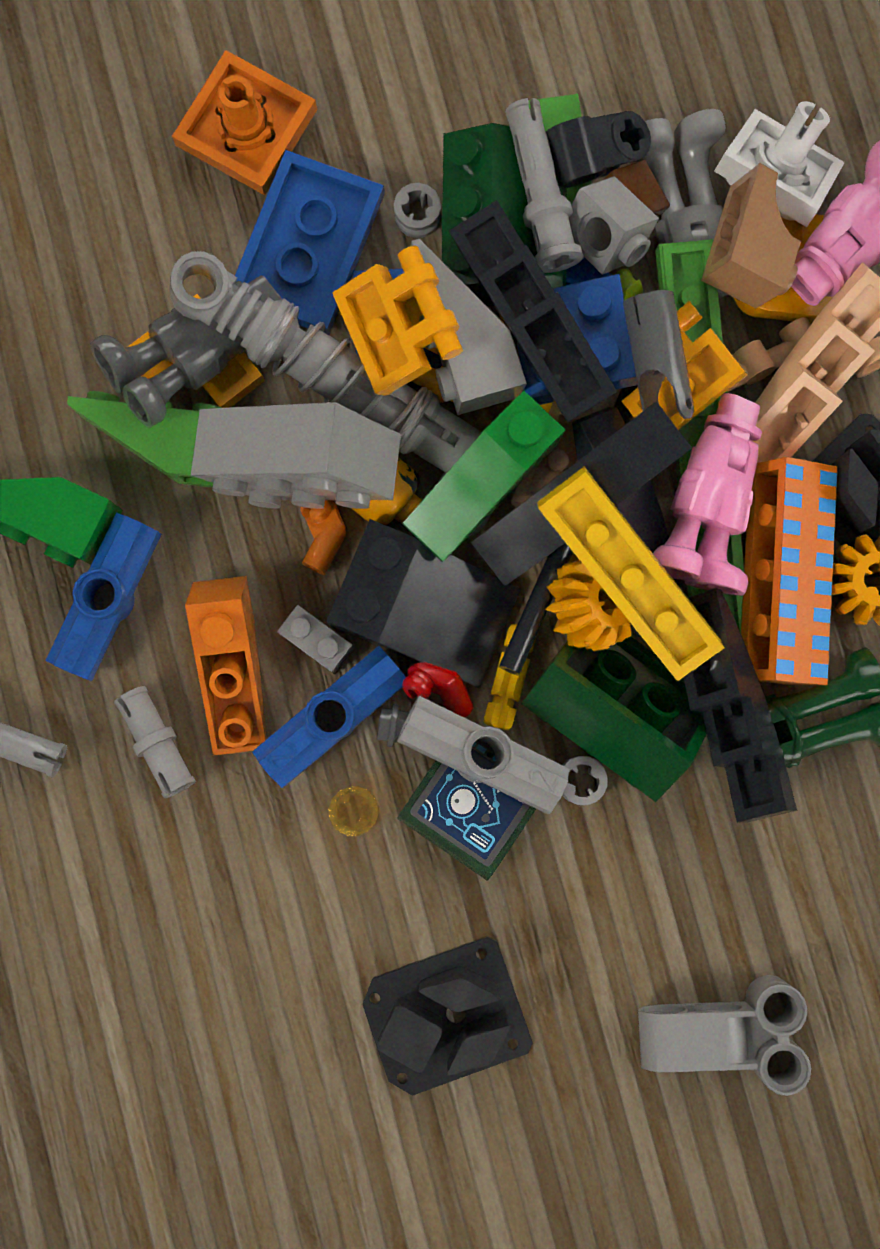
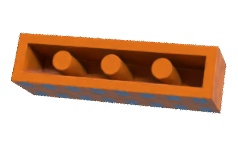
[741,457,837,685]

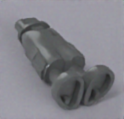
[90,275,282,428]

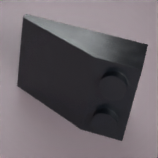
[327,519,521,688]

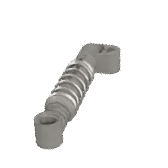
[169,251,493,536]

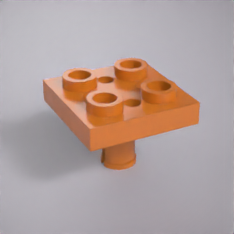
[172,50,318,196]

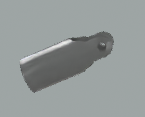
[623,290,694,419]

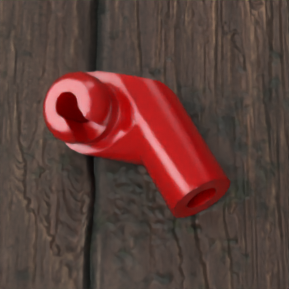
[402,661,473,718]

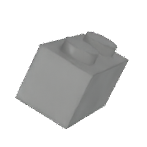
[277,605,354,674]

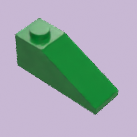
[403,390,565,563]

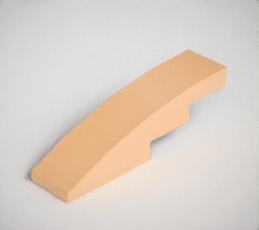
[753,262,880,463]

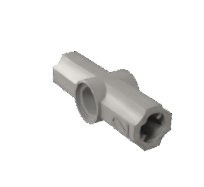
[397,696,570,814]

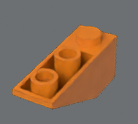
[185,576,267,756]

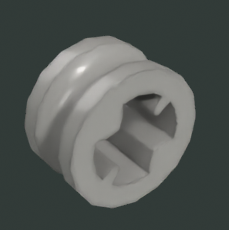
[394,183,441,238]
[562,756,608,805]

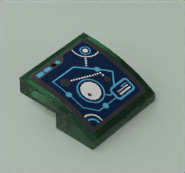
[397,741,536,881]

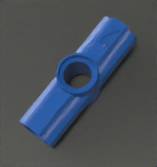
[45,512,162,681]
[252,646,405,788]

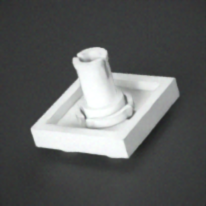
[714,101,845,227]

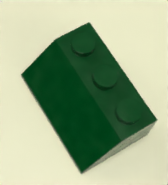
[442,123,567,307]
[521,637,707,802]

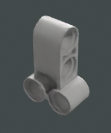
[638,975,811,1096]

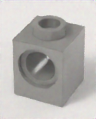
[569,176,659,274]

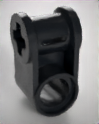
[545,111,651,189]

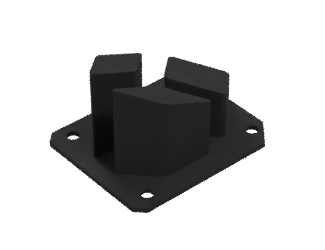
[812,414,880,578]
[362,937,533,1096]

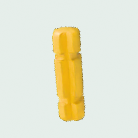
[484,624,537,730]

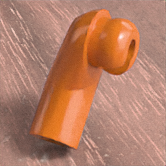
[300,500,346,575]

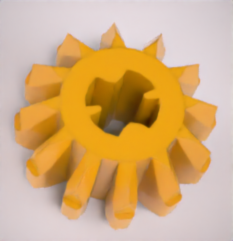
[832,534,880,626]
[545,558,632,651]

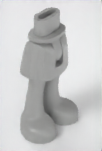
[639,109,727,298]

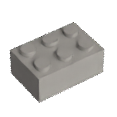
[191,402,401,509]

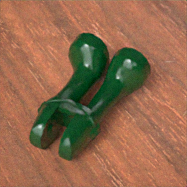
[765,647,880,768]

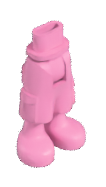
[791,140,880,306]
[653,393,762,596]

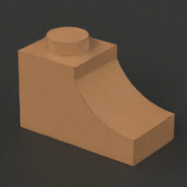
[701,163,801,308]

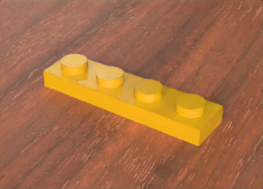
[537,467,724,681]

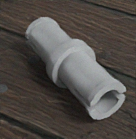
[114,686,196,798]

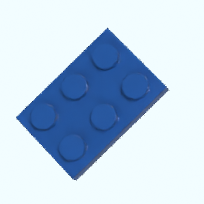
[235,150,385,335]

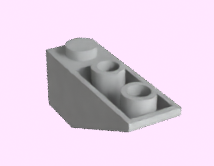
[411,239,526,415]

